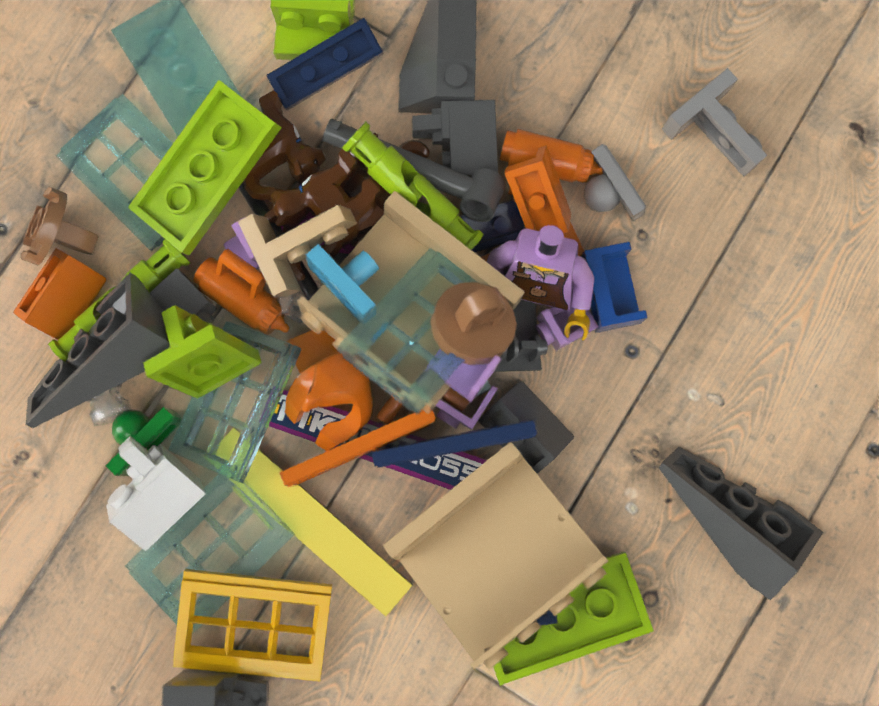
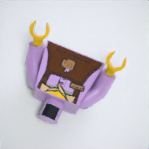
[487,225,594,340]

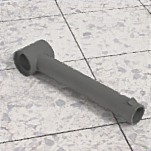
[323,119,506,222]

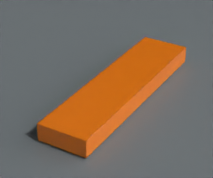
[279,409,436,487]

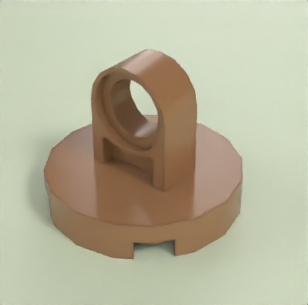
[20,186,99,265]
[430,282,517,365]

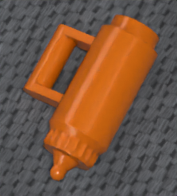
[500,129,604,195]
[193,248,290,335]

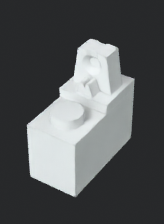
[106,436,206,551]

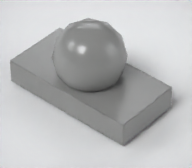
[584,144,646,221]

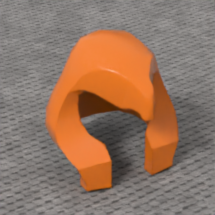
[284,353,373,452]

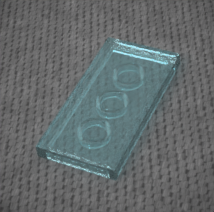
[111,0,242,137]

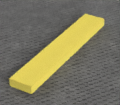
[207,427,413,617]

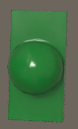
[106,407,183,476]

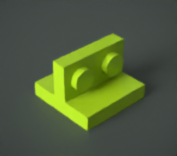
[270,0,355,60]
[143,305,262,399]

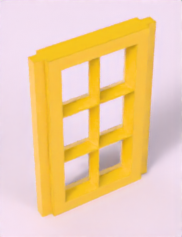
[173,569,332,682]

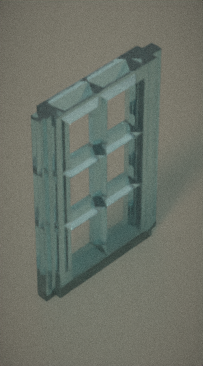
[56,94,173,251]
[337,248,477,414]
[168,321,302,483]
[125,465,295,635]

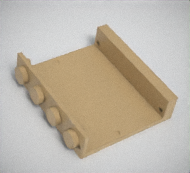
[298,191,524,414]
[382,442,608,670]

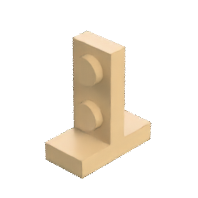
[238,205,357,297]

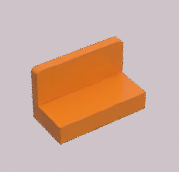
[504,145,571,234]
[13,248,106,340]

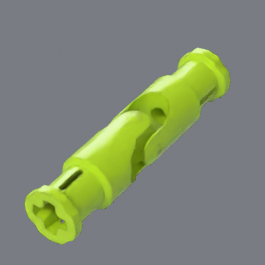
[342,122,484,250]
[48,239,191,362]

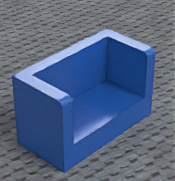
[581,242,648,333]

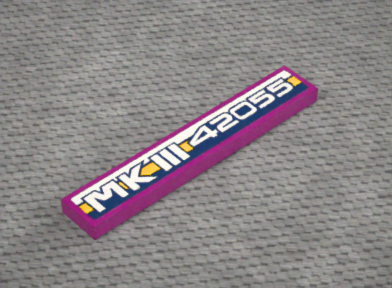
[262,387,487,490]

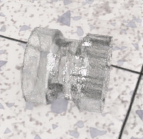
[86,384,132,426]

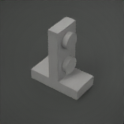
[662,68,767,177]

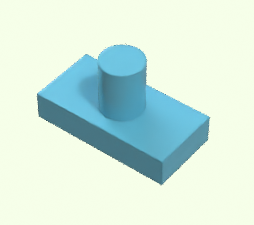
[306,244,379,326]

